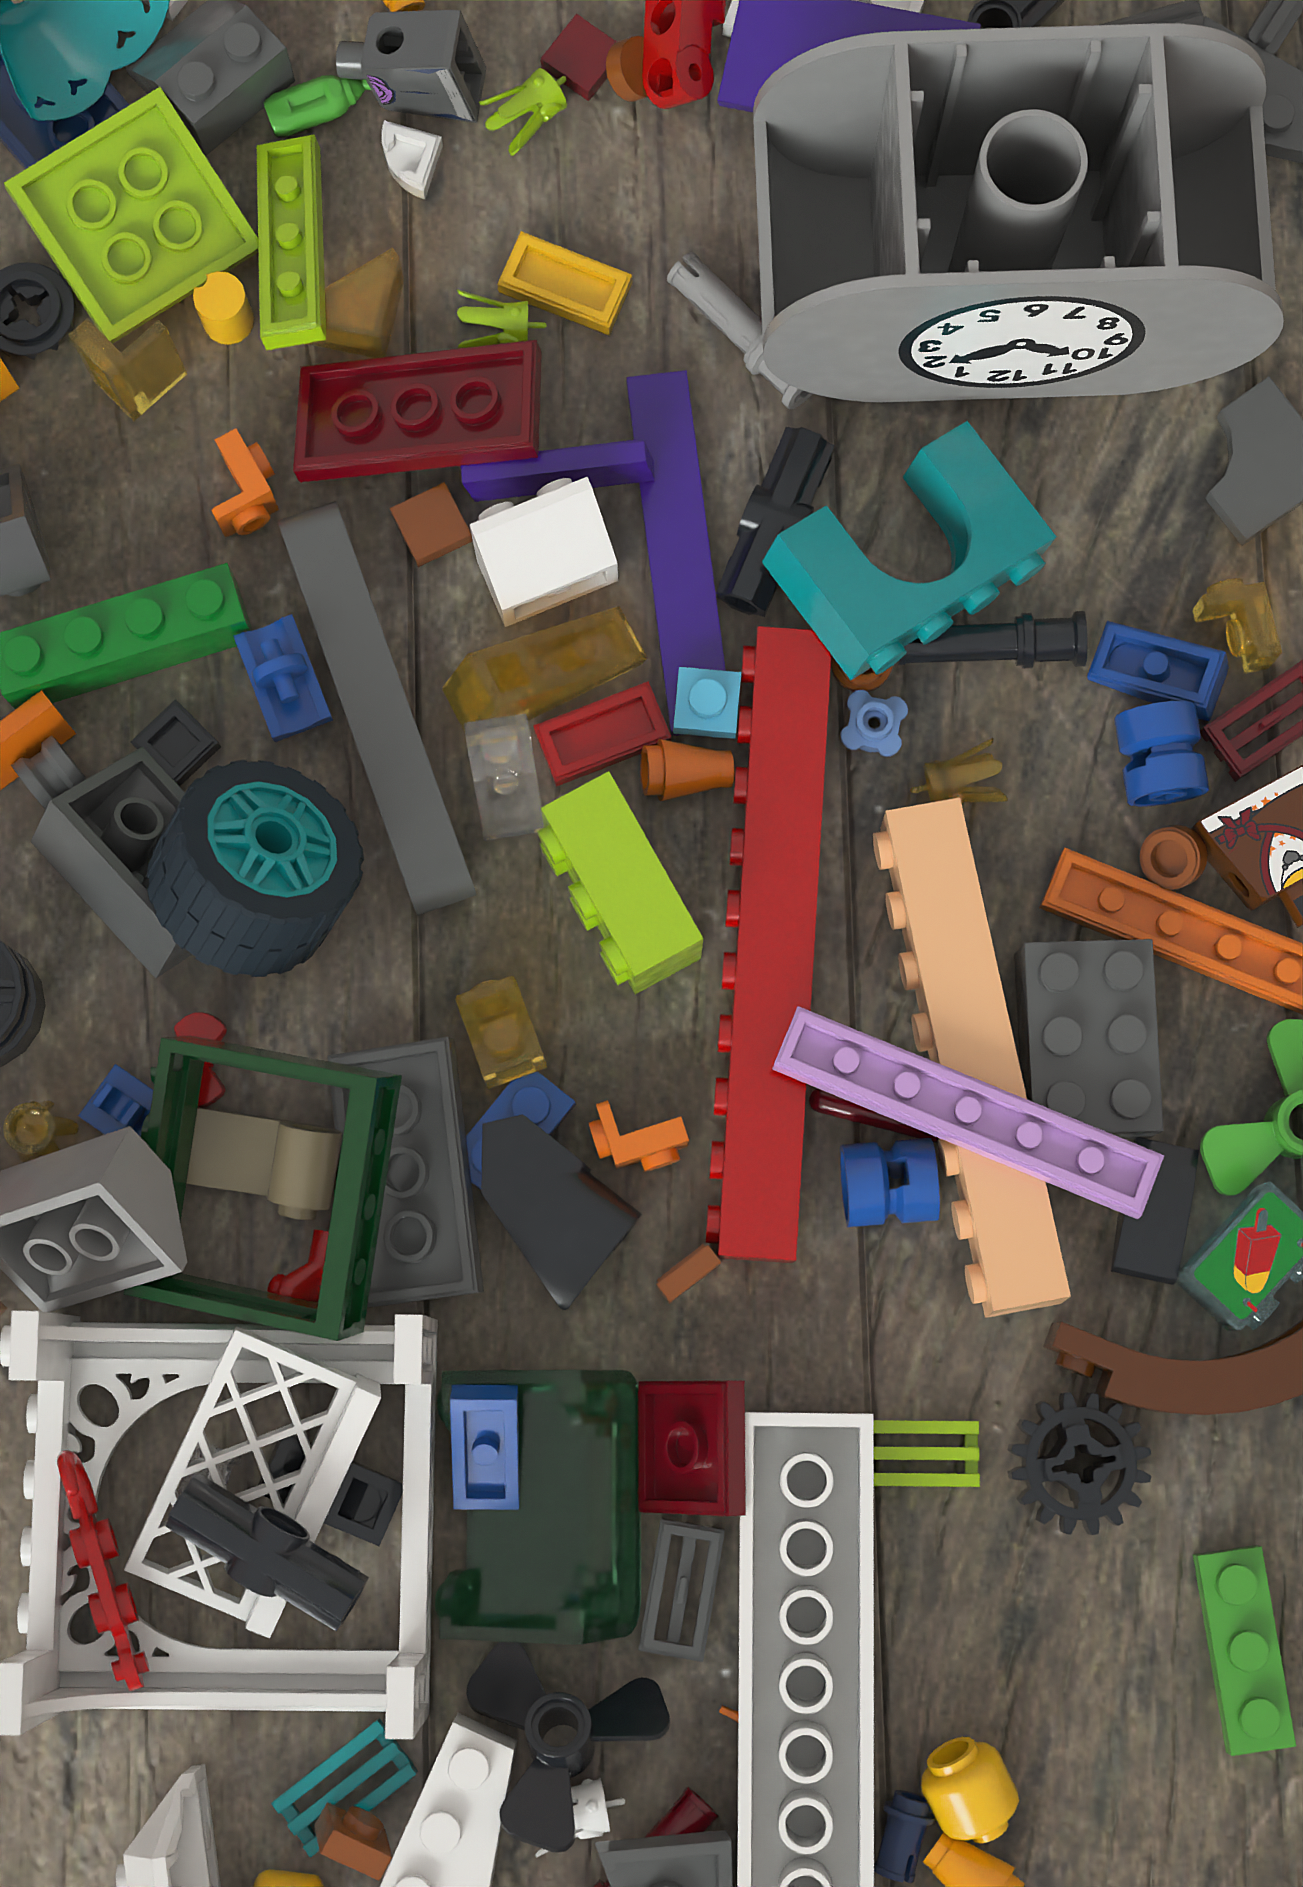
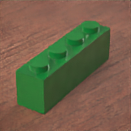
[0,563,252,709]

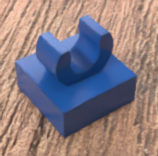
[78,1064,153,1137]

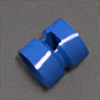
[1114,701,1209,807]
[840,1138,940,1227]

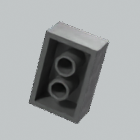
[1014,939,1163,1139]

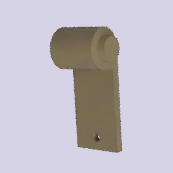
[186,1107,342,1220]

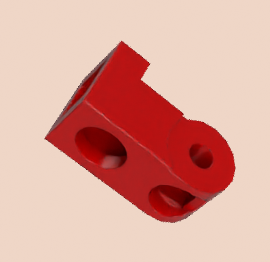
[642,0,726,109]

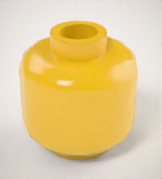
[921,1737,1019,1844]

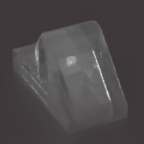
[464,713,544,841]

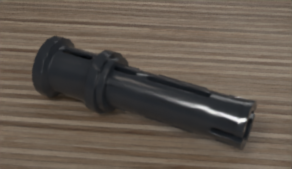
[898,611,1088,669]

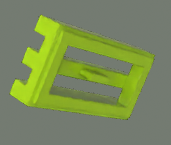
[873,1420,980,1487]

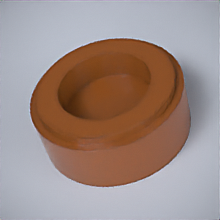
[606,36,648,102]
[1140,825,1207,890]

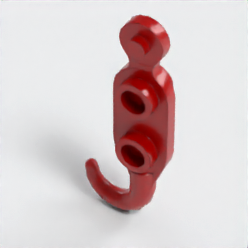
[57,1450,150,1692]

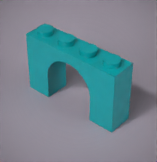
[762,421,1057,680]

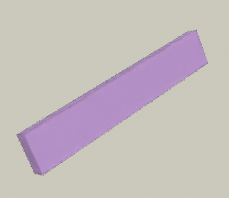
[772,1006,1164,1219]

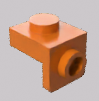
[211,428,279,537]
[588,1100,689,1172]

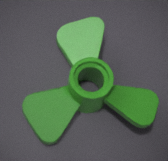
[1200,1019,1303,1196]

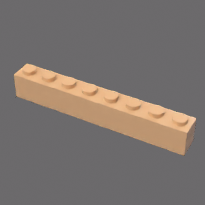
[873,798,1071,1318]

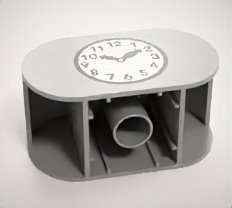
[753,23,1284,402]

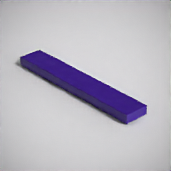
[626,370,726,736]

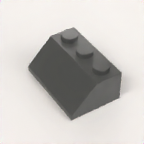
[30,747,192,978]

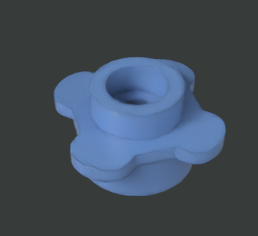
[841,690,908,757]

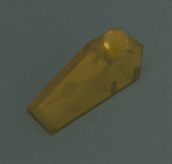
[442,606,648,742]

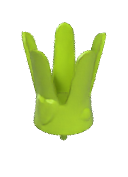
[479,68,567,155]
[457,289,547,349]

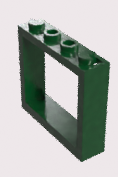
[124,1036,402,1341]

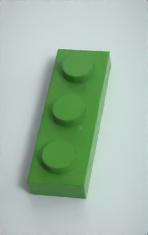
[1193,1545,1296,1756]

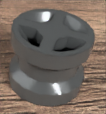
[11,735,86,810]

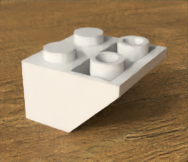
[470,477,618,627]

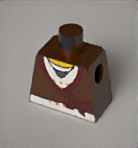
[1191,765,1303,928]

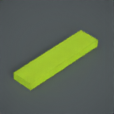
[256,134,326,350]

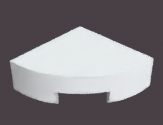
[382,120,443,200]

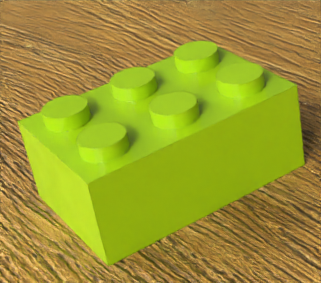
[537,771,703,995]

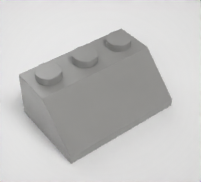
[0,1126,187,1312]

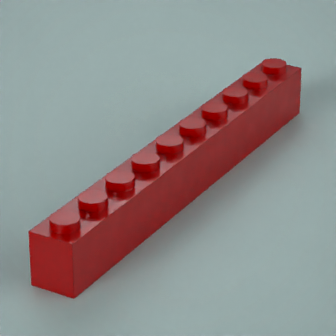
[705,626,831,1263]

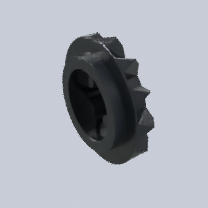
[0,262,77,360]

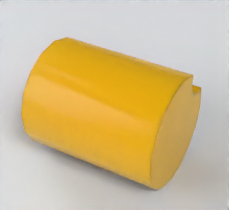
[193,271,254,345]

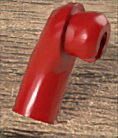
[267,1229,329,1302]

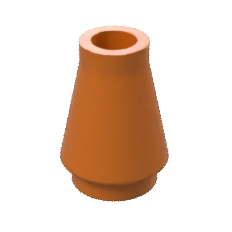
[640,739,734,802]

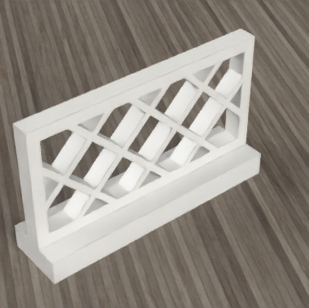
[124,1326,381,1638]

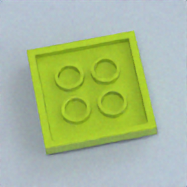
[4,87,258,346]

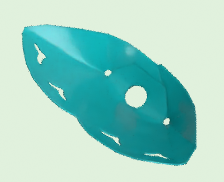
[0,0,170,121]

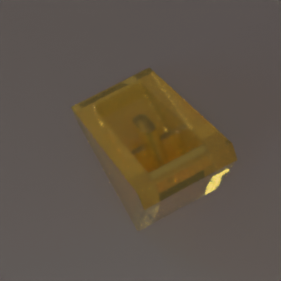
[306,247,404,358]

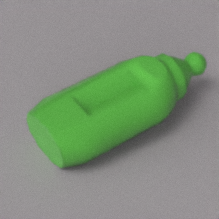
[263,75,371,137]

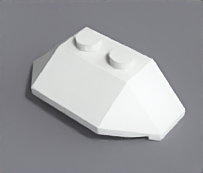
[116,1764,221,1887]

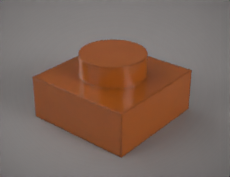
[314,1802,392,1881]

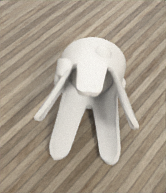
[535,1778,625,1858]

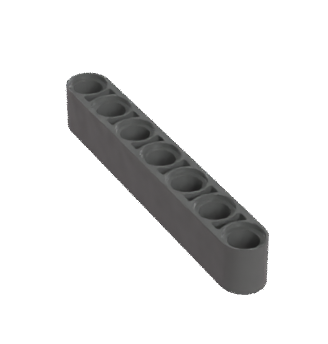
[278,501,477,916]

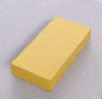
[497,231,632,336]

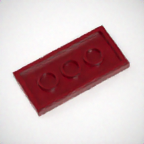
[293,340,542,483]

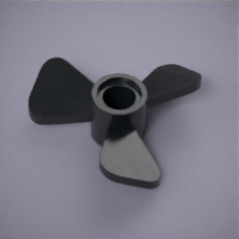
[467,1639,670,1853]

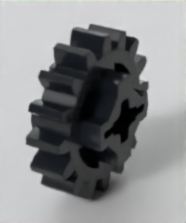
[1007,1392,1151,1535]

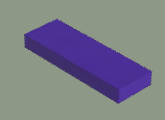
[461,439,655,502]

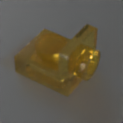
[1193,578,1282,674]
[455,976,548,1089]

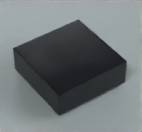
[131,699,221,787]

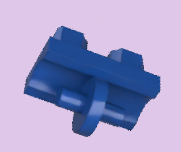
[234,614,333,742]

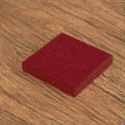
[638,1380,746,1516]

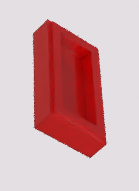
[533,681,672,787]

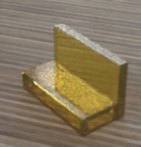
[69,319,187,422]

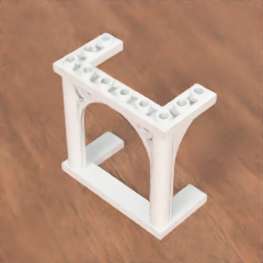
[0,1311,438,1739]

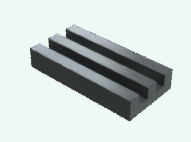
[638,1518,725,1662]

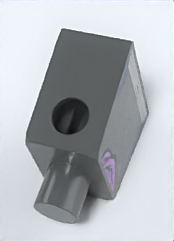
[336,10,487,123]

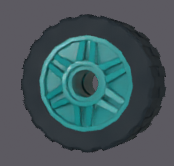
[147,760,364,977]

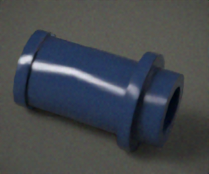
[874,1790,936,1883]

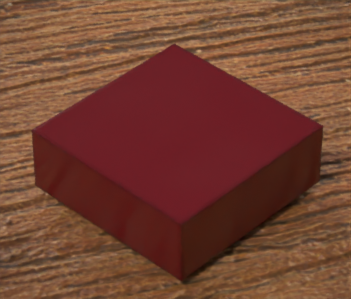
[540,14,616,101]

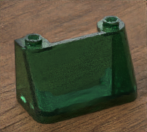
[435,1370,641,1645]

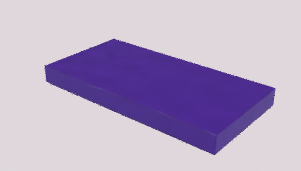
[717,0,982,112]

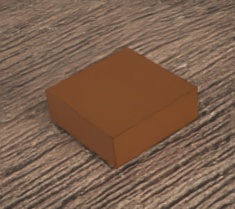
[390,482,473,567]
[656,1244,722,1304]

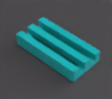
[271,1718,418,1858]

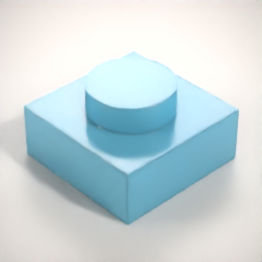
[673,667,741,739]

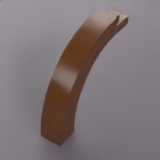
[1043,1319,1303,1415]

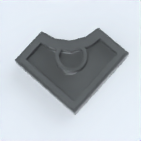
[1205,376,1303,546]

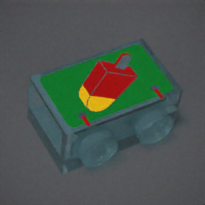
[1176,1182,1303,1331]

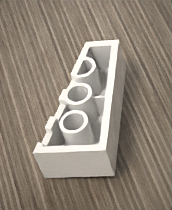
[380,1713,518,1887]

